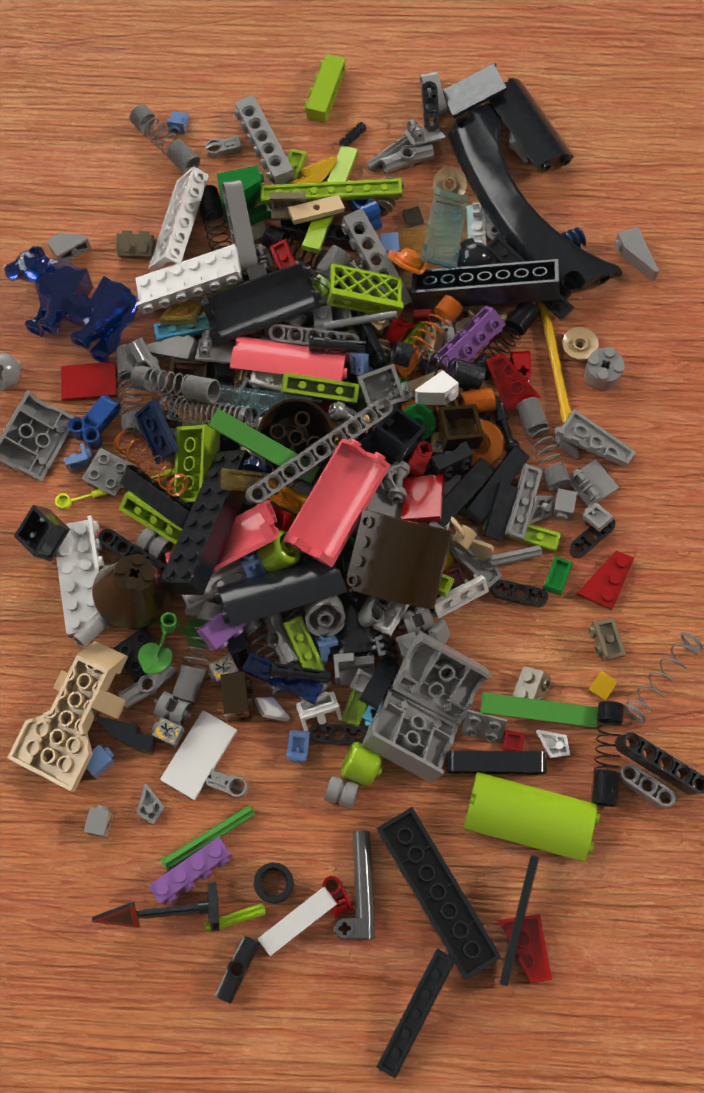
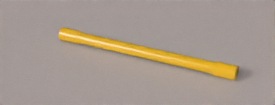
[537,301,572,425]

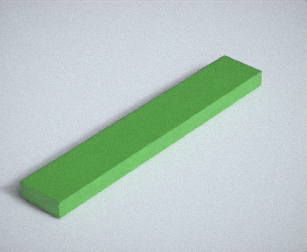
[208,408,320,484]
[481,692,598,728]

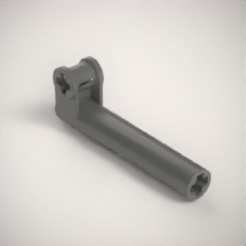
[334,831,375,940]

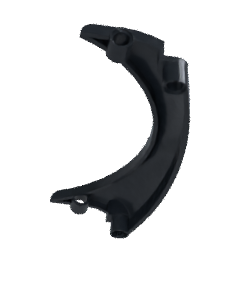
[448,103,623,300]

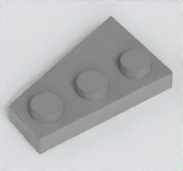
[449,525,502,590]

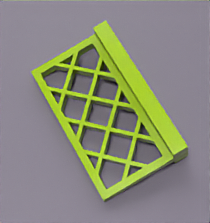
[327,263,403,319]

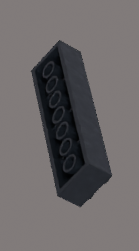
[411,259,560,310]
[160,450,251,595]
[376,807,502,980]

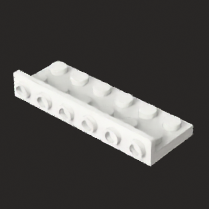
[148,166,208,272]
[135,244,243,314]
[56,515,110,637]

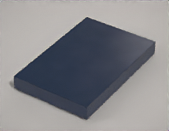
[135,399,179,465]

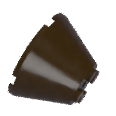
[258,398,335,476]
[92,554,172,630]

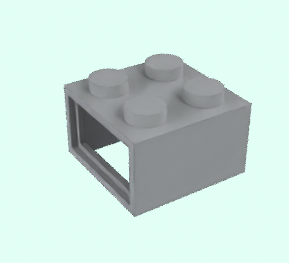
[357,364,406,409]

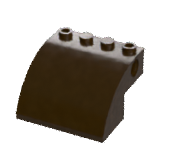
[345,510,453,609]

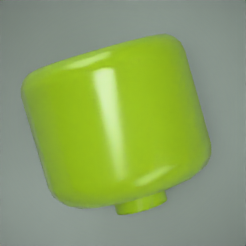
[257,530,301,572]
[341,742,383,787]

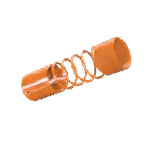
[388,295,463,380]
[399,387,496,413]

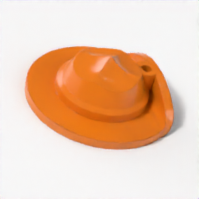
[387,248,428,275]
[471,419,503,465]

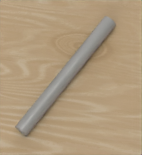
[324,311,397,330]

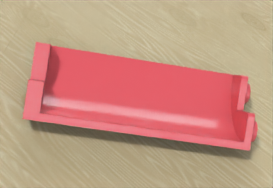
[230,336,350,381]
[283,439,391,567]
[165,500,279,572]

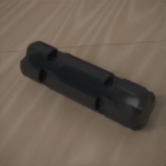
[339,122,366,147]

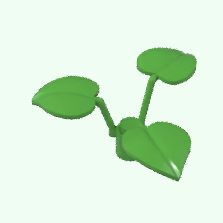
[138,612,208,674]

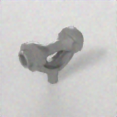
[328,401,366,434]
[382,461,410,504]

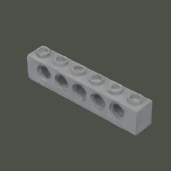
[234,95,295,185]
[341,208,412,311]

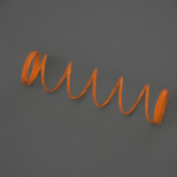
[114,430,188,497]

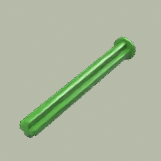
[160,806,255,872]

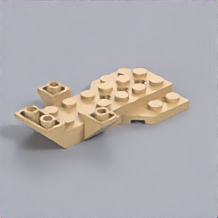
[7,641,128,792]

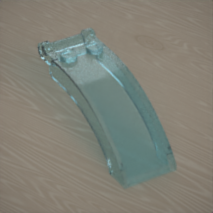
[420,186,469,270]

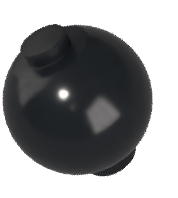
[456,238,492,267]

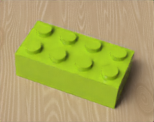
[174,425,220,505]

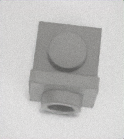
[583,503,613,532]

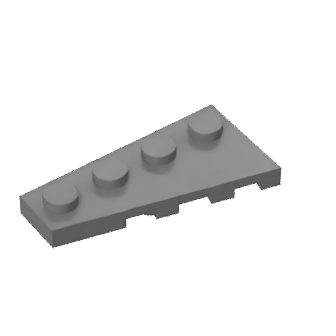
[555,409,636,467]

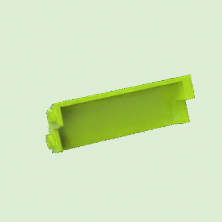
[463,772,600,862]

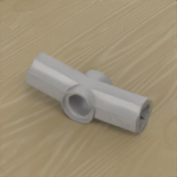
[381,143,434,174]
[127,337,169,391]
[265,612,299,666]
[118,665,177,708]

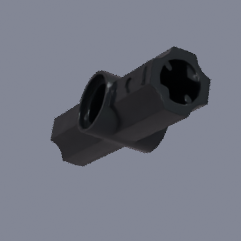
[214,935,261,1004]

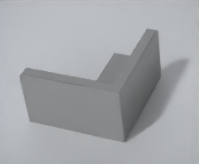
[334,653,375,686]

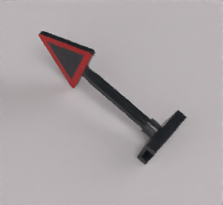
[92,882,220,932]

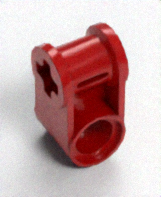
[385,315,415,343]
[510,350,532,382]
[406,441,433,477]
[322,876,354,919]

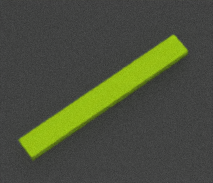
[302,145,358,253]
[261,178,402,204]

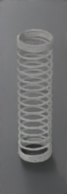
[159,395,253,427]

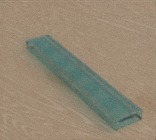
[215,384,313,411]

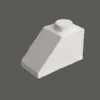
[415,371,459,405]

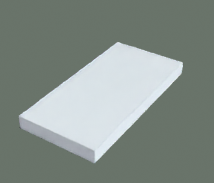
[160,710,237,801]

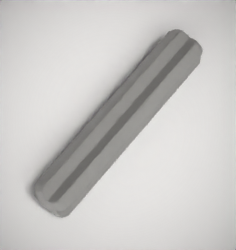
[367,136,410,171]
[488,546,542,567]

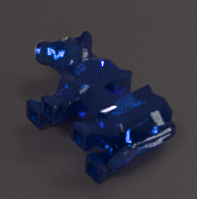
[3,245,138,363]

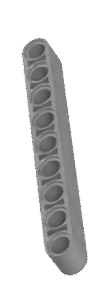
[246,398,393,504]

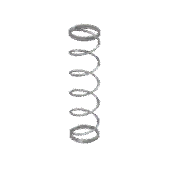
[624,632,703,723]

